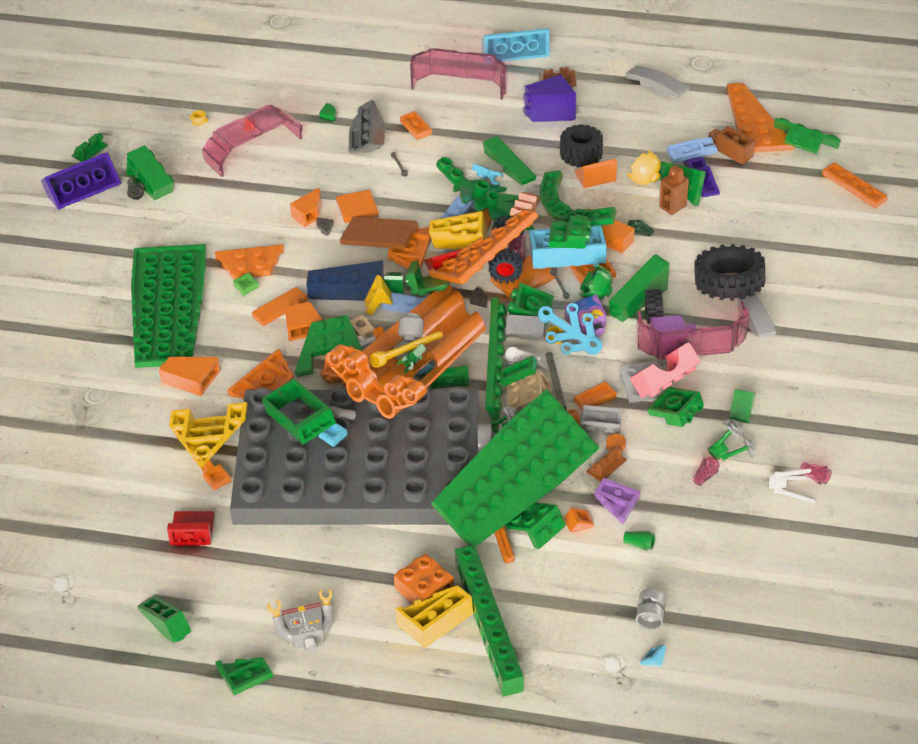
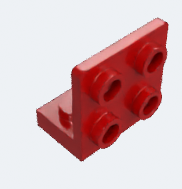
[167,511,215,545]

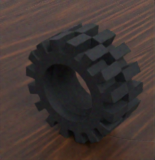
[645,289,664,324]

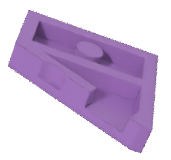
[595,478,640,524]

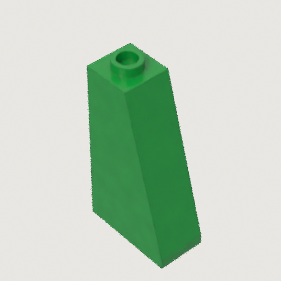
[609,254,669,323]

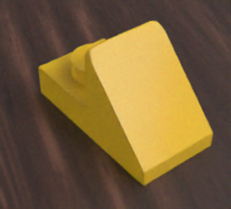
[364,275,393,315]

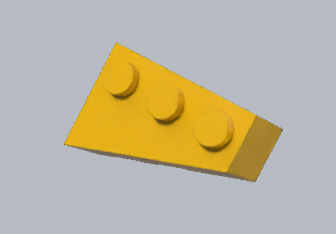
[429,211,487,249]
[395,585,473,648]

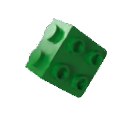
[405,260,450,295]
[506,502,566,549]

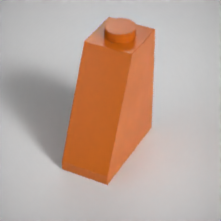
[159,357,220,396]

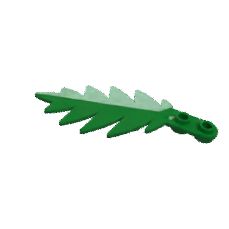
[436,157,535,231]

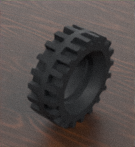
[694,244,765,301]

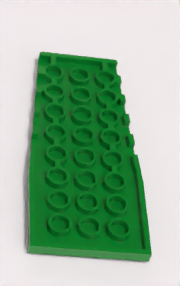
[131,244,207,368]
[431,389,600,547]

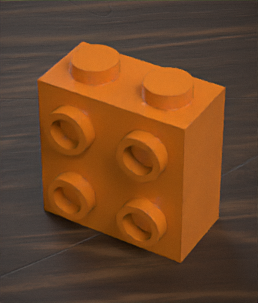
[394,553,454,604]

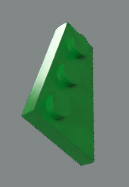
[658,161,706,206]

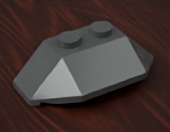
[349,99,384,154]

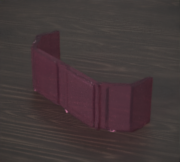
[410,48,507,100]
[202,104,303,177]
[636,301,749,359]

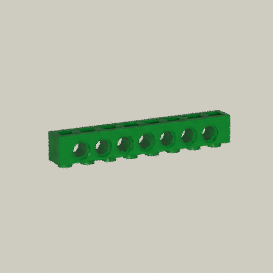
[455,545,523,697]

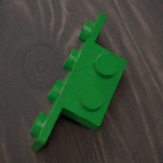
[774,118,841,155]

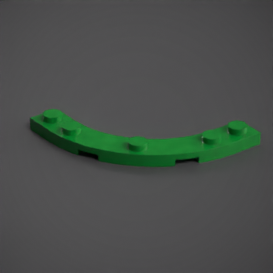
[540,170,617,226]

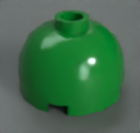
[579,264,613,300]

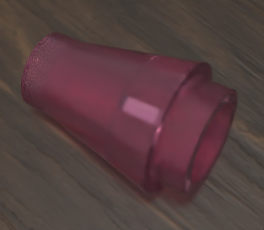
[692,456,720,486]
[800,462,832,485]

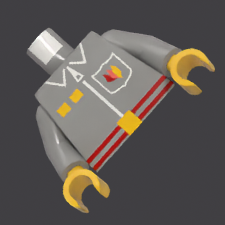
[267,589,333,653]

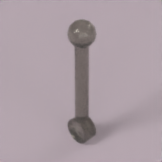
[391,152,408,177]
[550,268,570,299]

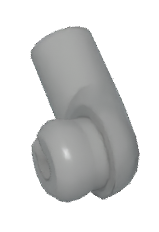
[329,406,356,420]

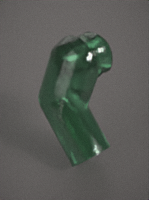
[627,220,654,236]

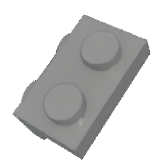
[580,405,622,435]

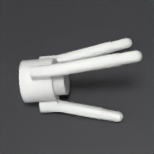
[505,346,548,370]
[769,468,815,503]

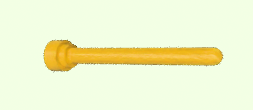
[370,331,443,368]

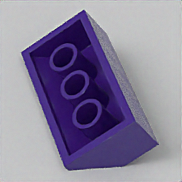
[40,152,122,210]

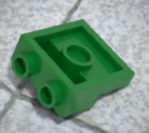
[549,215,591,249]
[506,282,554,326]
[647,386,704,427]

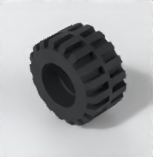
[560,124,603,168]

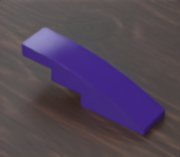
[683,157,720,198]

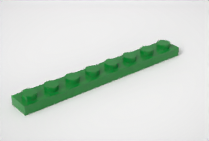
[485,297,507,420]

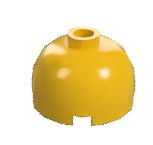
[627,150,661,185]

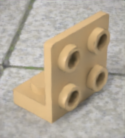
[506,369,552,411]

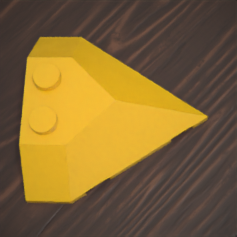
[169,402,248,468]

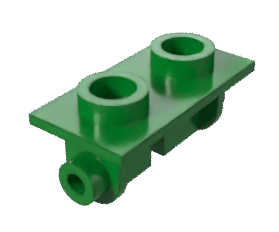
[72,133,108,162]

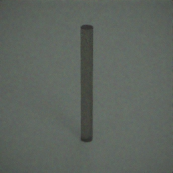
[545,352,567,410]

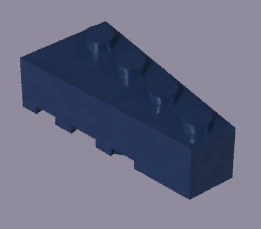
[306,260,384,301]

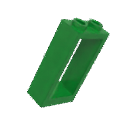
[262,378,336,445]

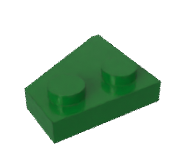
[215,657,273,696]

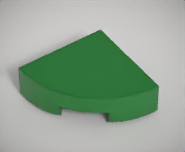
[319,103,336,121]

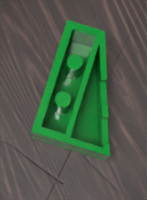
[126,145,174,200]

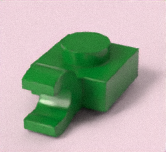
[397,343,427,373]

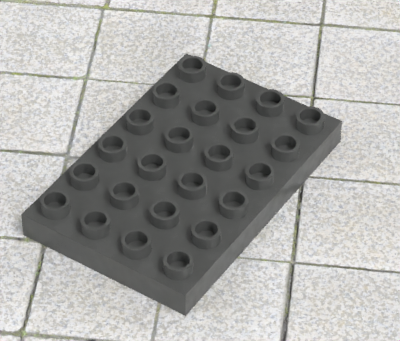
[230,388,479,525]

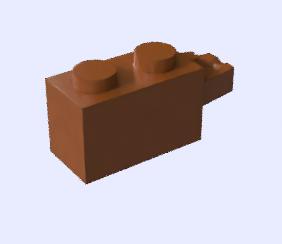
[708,126,755,165]
[659,165,689,216]

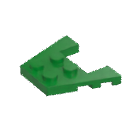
[295,315,363,377]

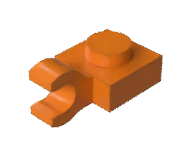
[201,460,231,491]

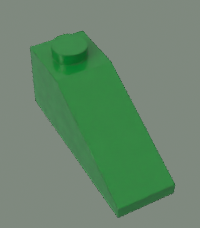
[137,595,192,643]

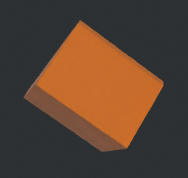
[574,159,617,188]

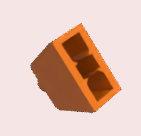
[285,300,322,341]

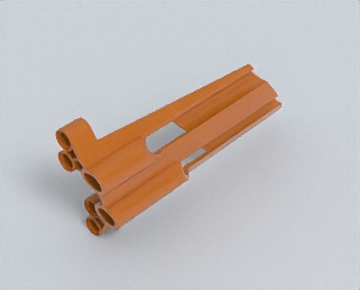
[326,285,486,419]

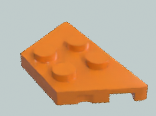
[387,223,431,270]
[214,244,284,279]
[227,349,294,399]

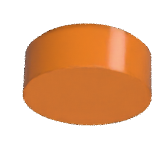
[606,434,626,451]

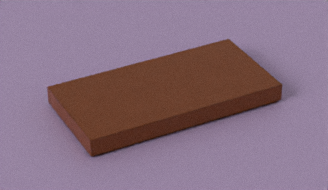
[340,216,418,249]

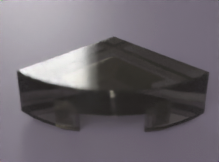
[316,217,334,236]
[469,287,488,308]

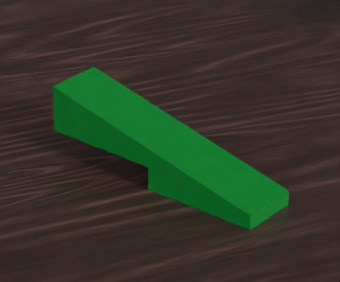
[483,136,536,185]

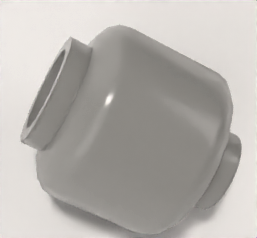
[398,313,424,342]

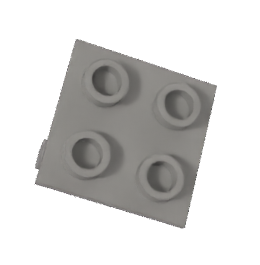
[620,360,665,403]

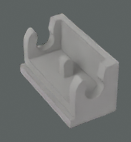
[506,315,545,340]

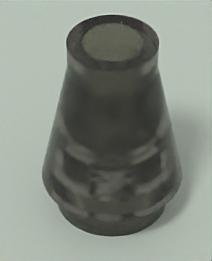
[127,178,144,200]

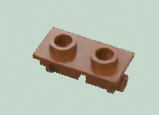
[586,446,627,482]

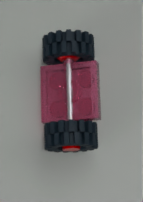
[488,216,526,284]

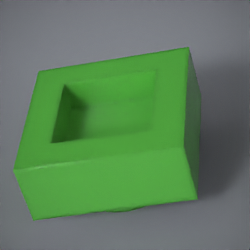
[233,273,259,296]

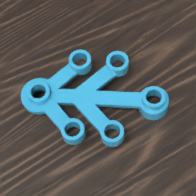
[538,303,602,355]

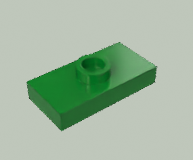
[500,356,537,387]

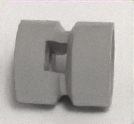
[635,589,667,630]

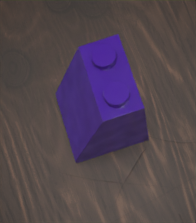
[523,74,576,122]

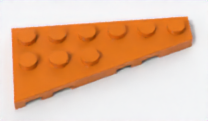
[726,83,794,152]
[428,209,538,284]

